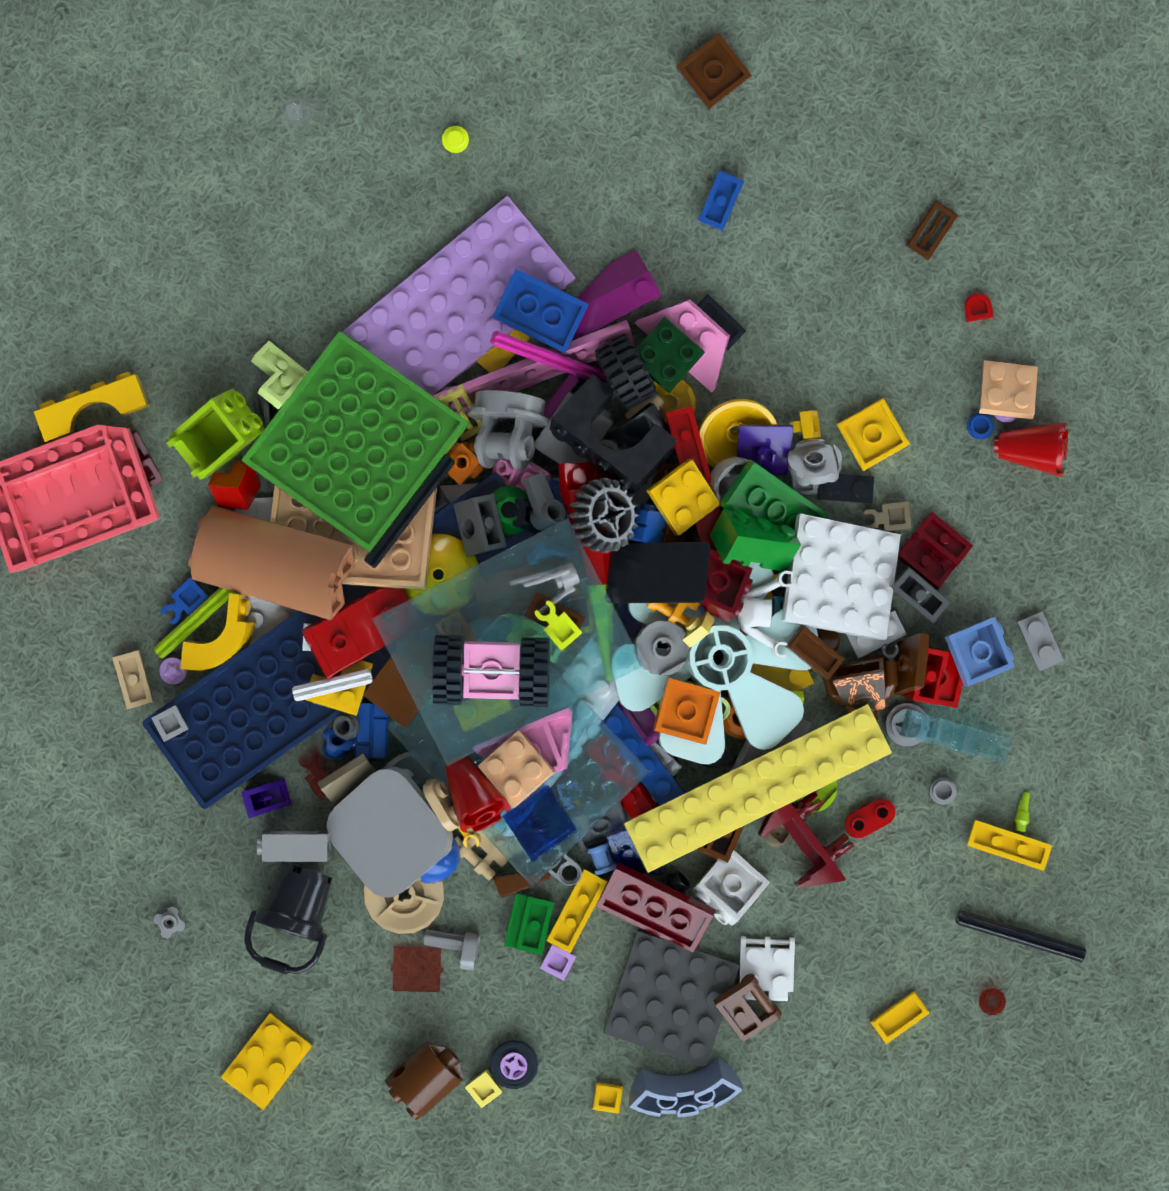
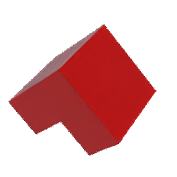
[208,461,261,510]

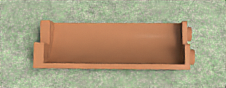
[188,506,355,620]

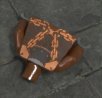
[822,643,899,720]

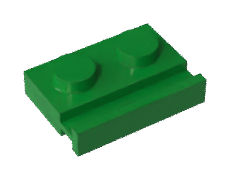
[504,893,554,955]

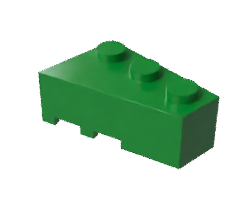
[710,508,801,571]

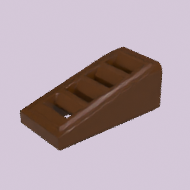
[493,870,551,898]

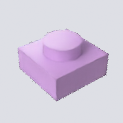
[540,944,576,981]

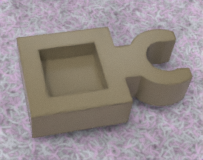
[864,501,913,532]

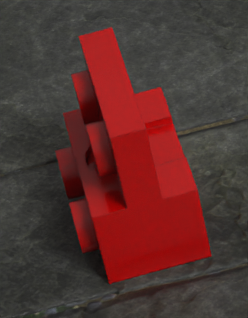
[901,646,963,708]

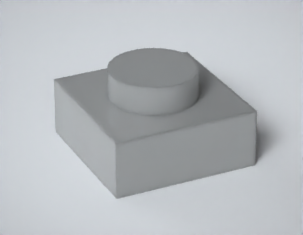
[151,705,189,742]

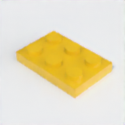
[221,1012,313,1110]

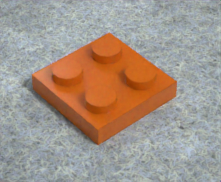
[653,677,721,745]

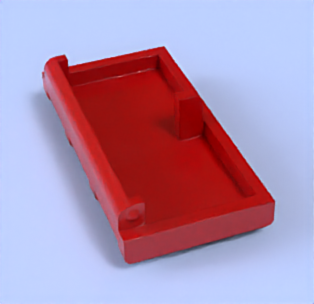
[301,587,422,679]

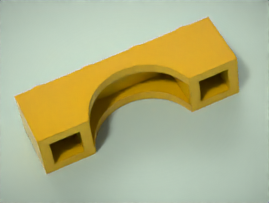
[34,372,149,443]

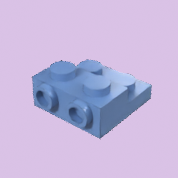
[945,617,1015,687]

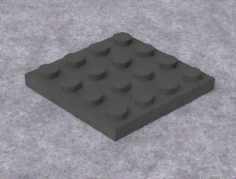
[604,930,740,1067]

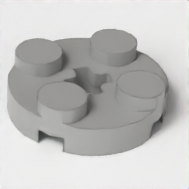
[788,438,842,486]
[634,621,690,675]

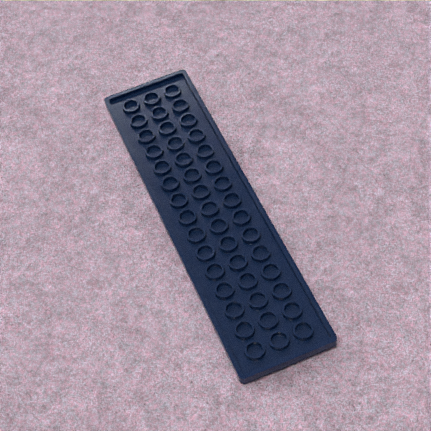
[143,473,544,809]

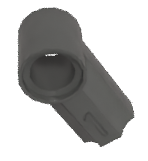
[522,472,566,530]

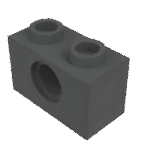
[453,494,507,557]
[891,565,951,623]

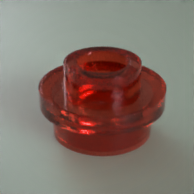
[979,988,1006,1015]

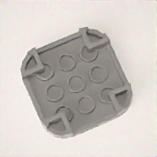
[326,766,453,897]

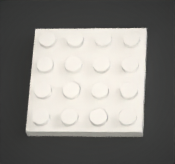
[782,513,901,641]

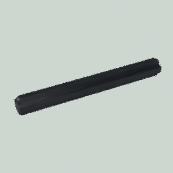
[364,454,455,568]
[956,910,1086,962]

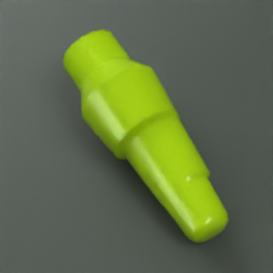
[1014,792,1030,833]

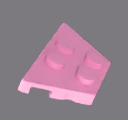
[635,299,730,393]
[473,708,572,774]

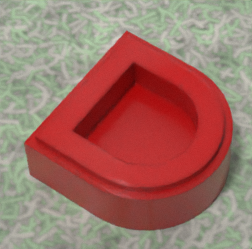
[964,293,994,323]

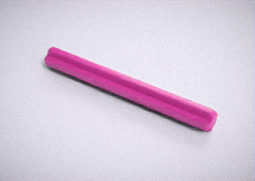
[490,331,607,383]

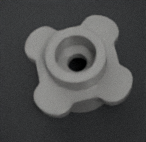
[154,907,185,938]

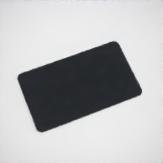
[605,542,710,603]

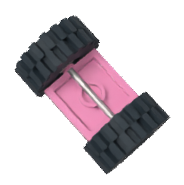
[432,635,550,707]

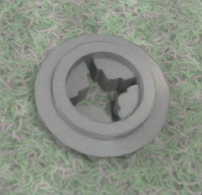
[885,703,929,746]

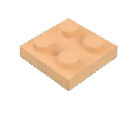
[979,360,1038,420]
[478,730,555,808]

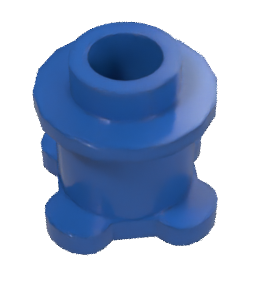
[322,727,352,760]

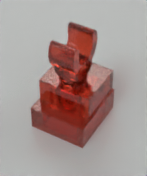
[298,750,333,799]

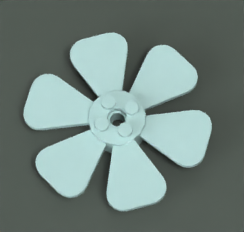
[611,560,818,764]

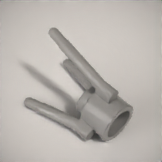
[509,563,580,614]

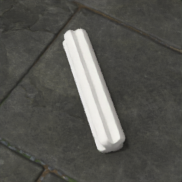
[292,669,373,701]

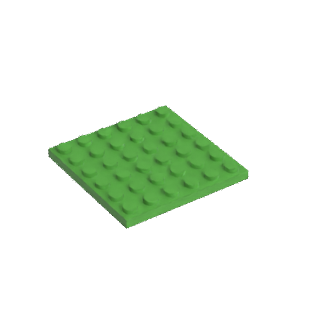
[242,331,469,552]

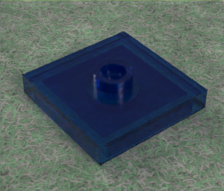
[502,785,578,862]

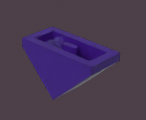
[241,779,292,818]

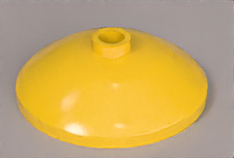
[699,399,777,468]
[403,534,480,615]

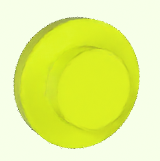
[442,126,469,153]

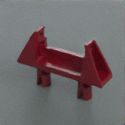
[757,791,855,888]

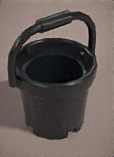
[244,862,333,975]

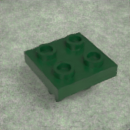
[635,317,705,394]

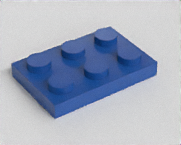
[492,269,589,353]

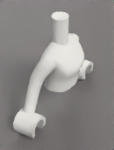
[737,571,793,658]

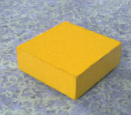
[592,1082,623,1114]

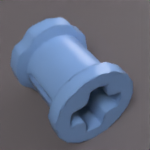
[586,842,617,875]

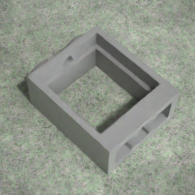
[257,831,331,862]

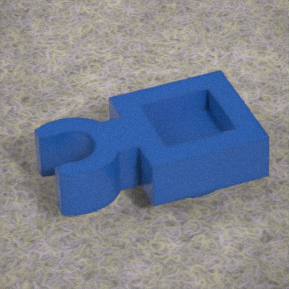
[160,577,210,625]

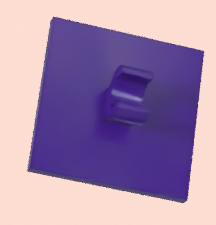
[736,425,793,475]

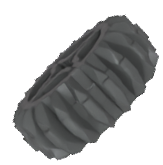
[568,478,640,553]

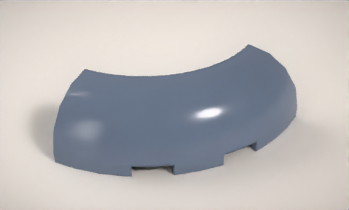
[629,1057,743,1117]

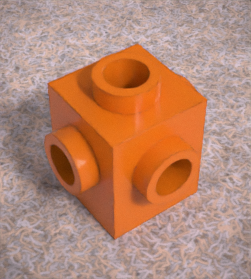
[447,441,485,485]

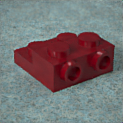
[699,549,753,622]

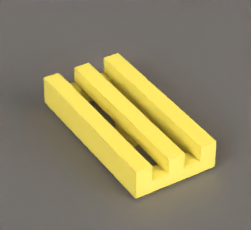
[438,384,482,441]

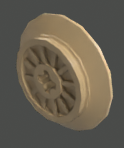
[364,878,444,934]

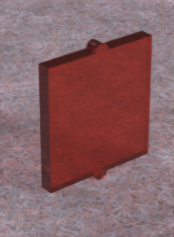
[391,946,443,992]

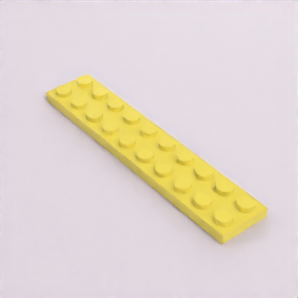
[624,704,892,873]

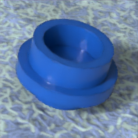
[967,413,994,440]

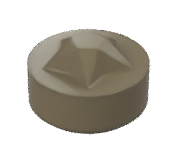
[764,824,791,848]

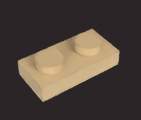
[112,650,154,709]

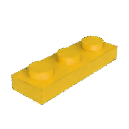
[966,819,1052,871]
[546,869,608,953]

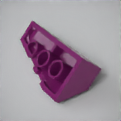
[572,249,661,341]

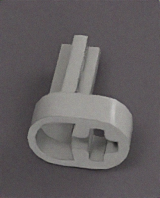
[424,929,480,971]

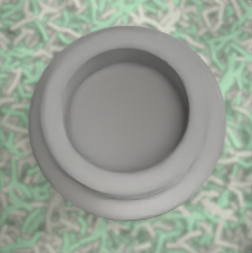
[929,777,957,805]

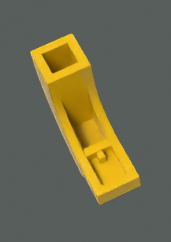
[180,593,256,670]

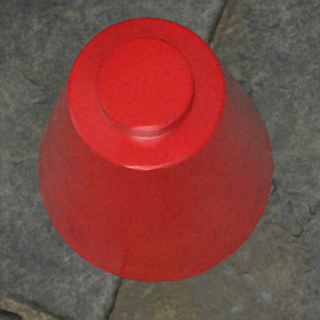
[994,422,1068,477]
[445,754,510,833]

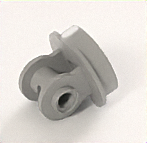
[467,390,549,470]

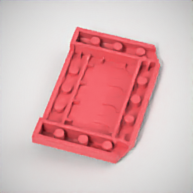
[0,425,160,573]

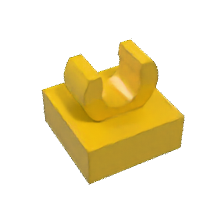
[789,410,821,439]

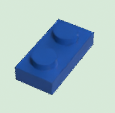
[698,170,744,232]

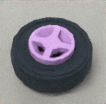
[490,1040,538,1089]

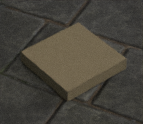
[318,754,377,807]

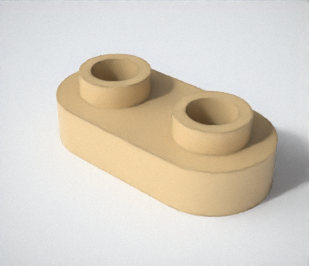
[423,779,461,832]

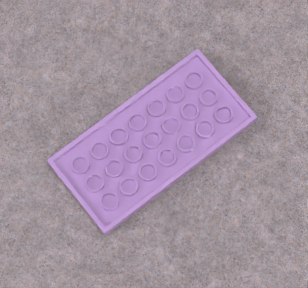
[342,196,576,396]

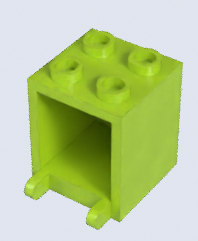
[166,388,265,480]

